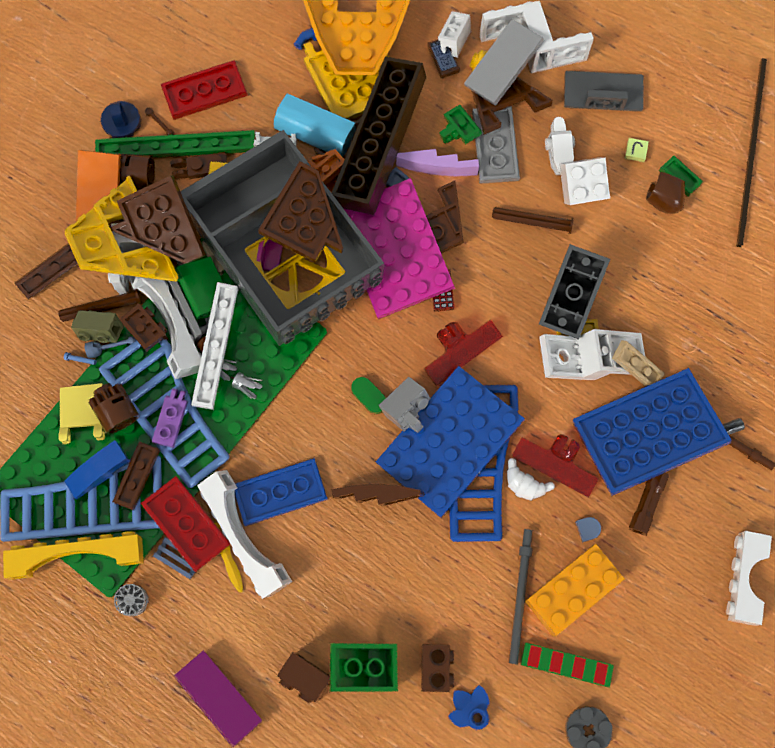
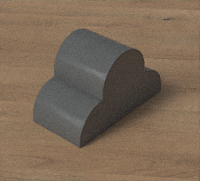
[539,244,610,339]

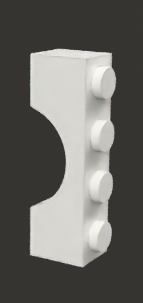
[726,531,772,626]

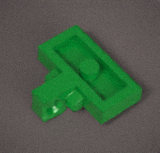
[439,105,482,145]

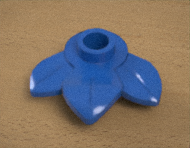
[448,685,489,730]

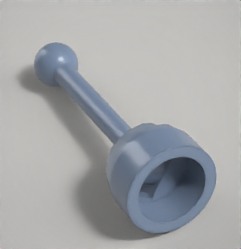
[85,336,136,359]

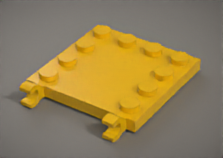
[303,42,389,120]

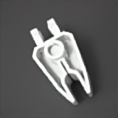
[545,116,575,175]

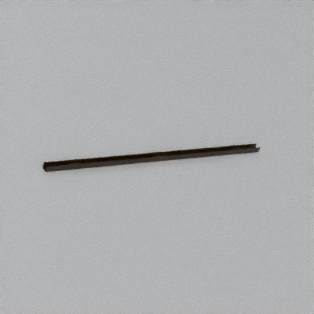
[736,58,767,247]

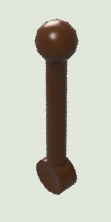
[145,108,174,135]

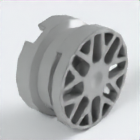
[114,584,149,617]

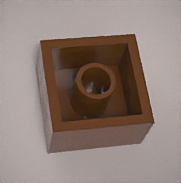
[277,652,330,704]

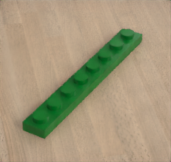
[95,130,256,158]

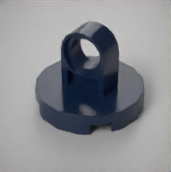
[100,101,141,138]

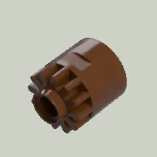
[117,153,155,190]
[88,383,140,435]

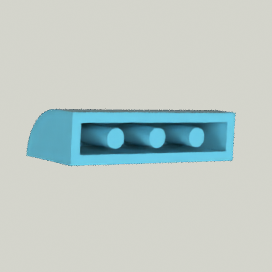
[274,93,357,157]

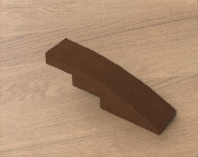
[331,484,425,506]

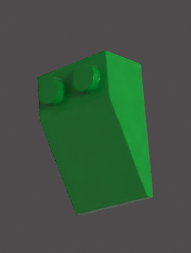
[330,643,398,692]

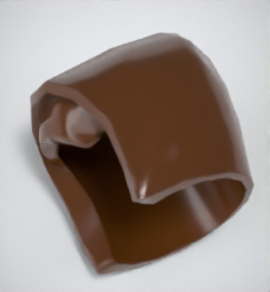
[646,172,685,214]

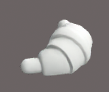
[507,458,555,501]

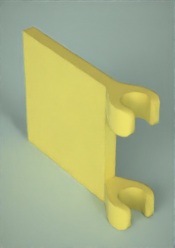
[59,383,105,444]

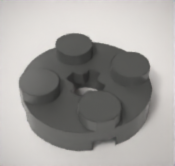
[565,707,613,748]

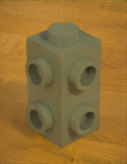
[71,310,124,343]

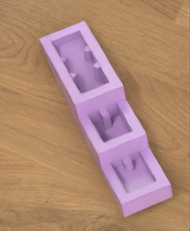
[396,149,479,176]

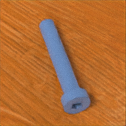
[64,352,97,365]

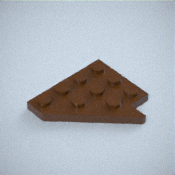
[258,161,343,263]
[110,175,206,264]

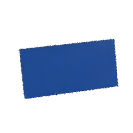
[235,458,328,527]

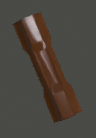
[629,472,669,536]

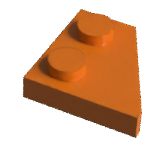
[308,149,345,185]

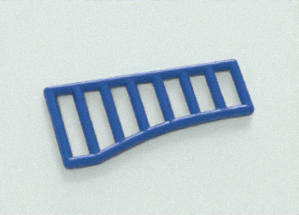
[449,385,519,542]

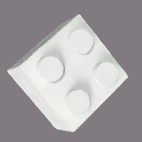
[560,157,610,205]

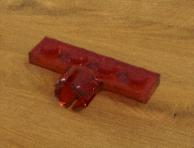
[423,320,503,385]
[512,434,599,498]

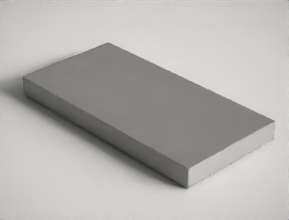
[464,19,544,106]
[472,106,520,184]

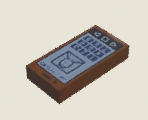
[428,39,460,78]

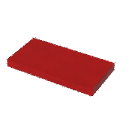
[161,60,248,120]
[140,476,231,573]

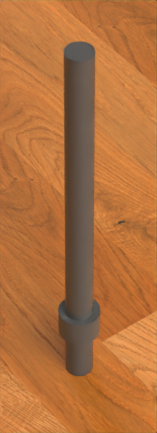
[509,529,533,665]

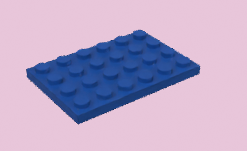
[376,366,525,518]
[573,368,732,496]

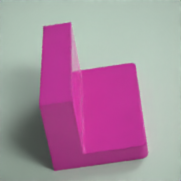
[256,239,283,271]

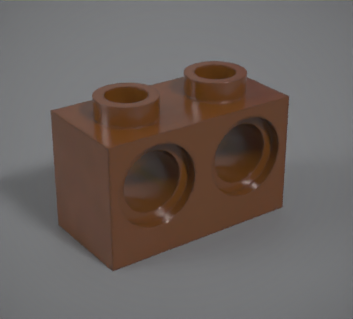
[421,644,454,692]

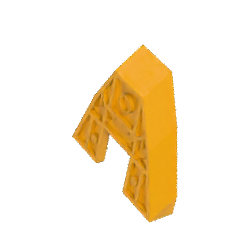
[303,0,410,75]

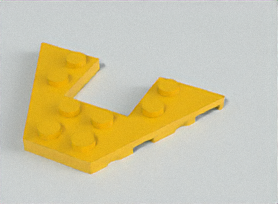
[65,176,178,282]

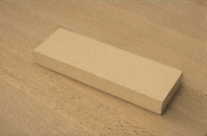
[612,340,665,387]

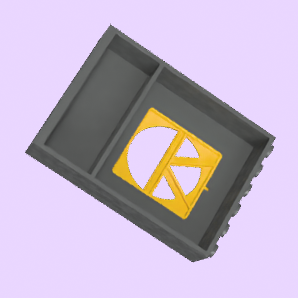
[180,130,384,346]

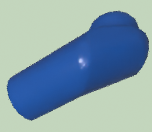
[294,28,317,50]

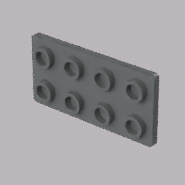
[564,71,643,112]

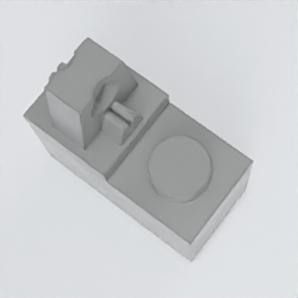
[379,377,431,433]

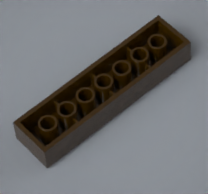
[332,56,427,215]

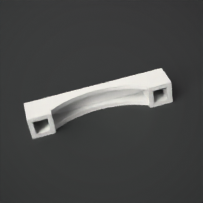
[127,275,202,379]
[197,470,292,599]

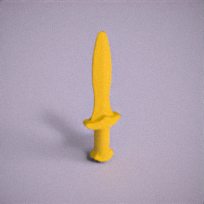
[214,522,243,593]

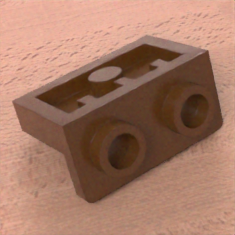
[119,304,169,352]

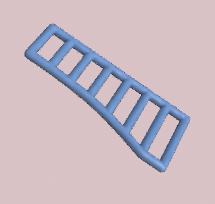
[99,339,230,488]
[0,455,162,542]

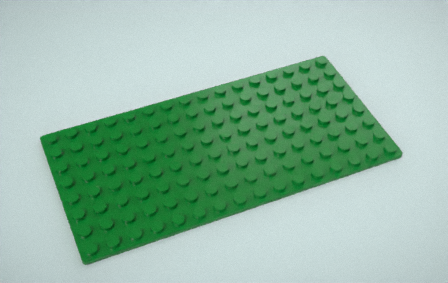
[0,238,327,598]

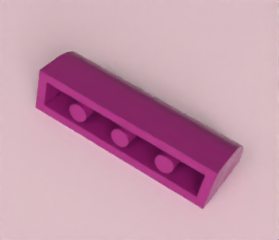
[175,650,262,748]

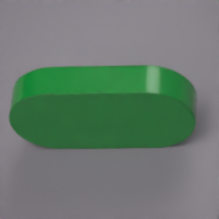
[351,377,386,414]

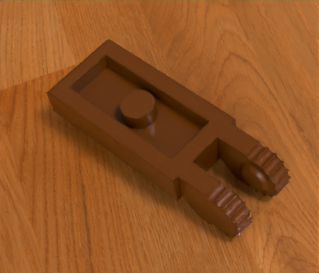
[170,152,227,179]

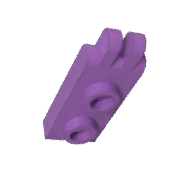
[152,388,188,448]

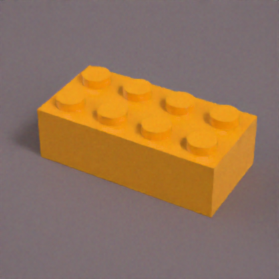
[525,544,625,637]

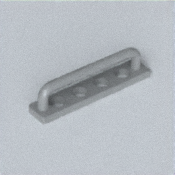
[164,257,210,343]

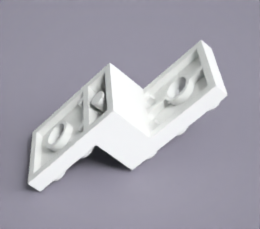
[539,329,645,380]

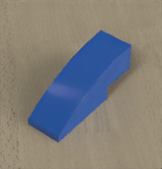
[64,440,130,500]

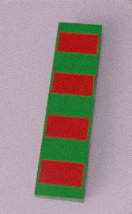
[520,643,614,688]

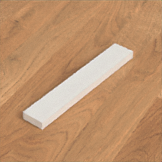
[191,282,239,410]

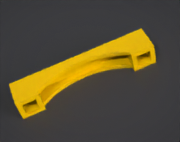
[3,532,144,580]

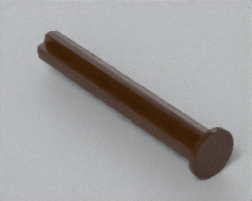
[492,207,574,234]
[58,289,142,322]

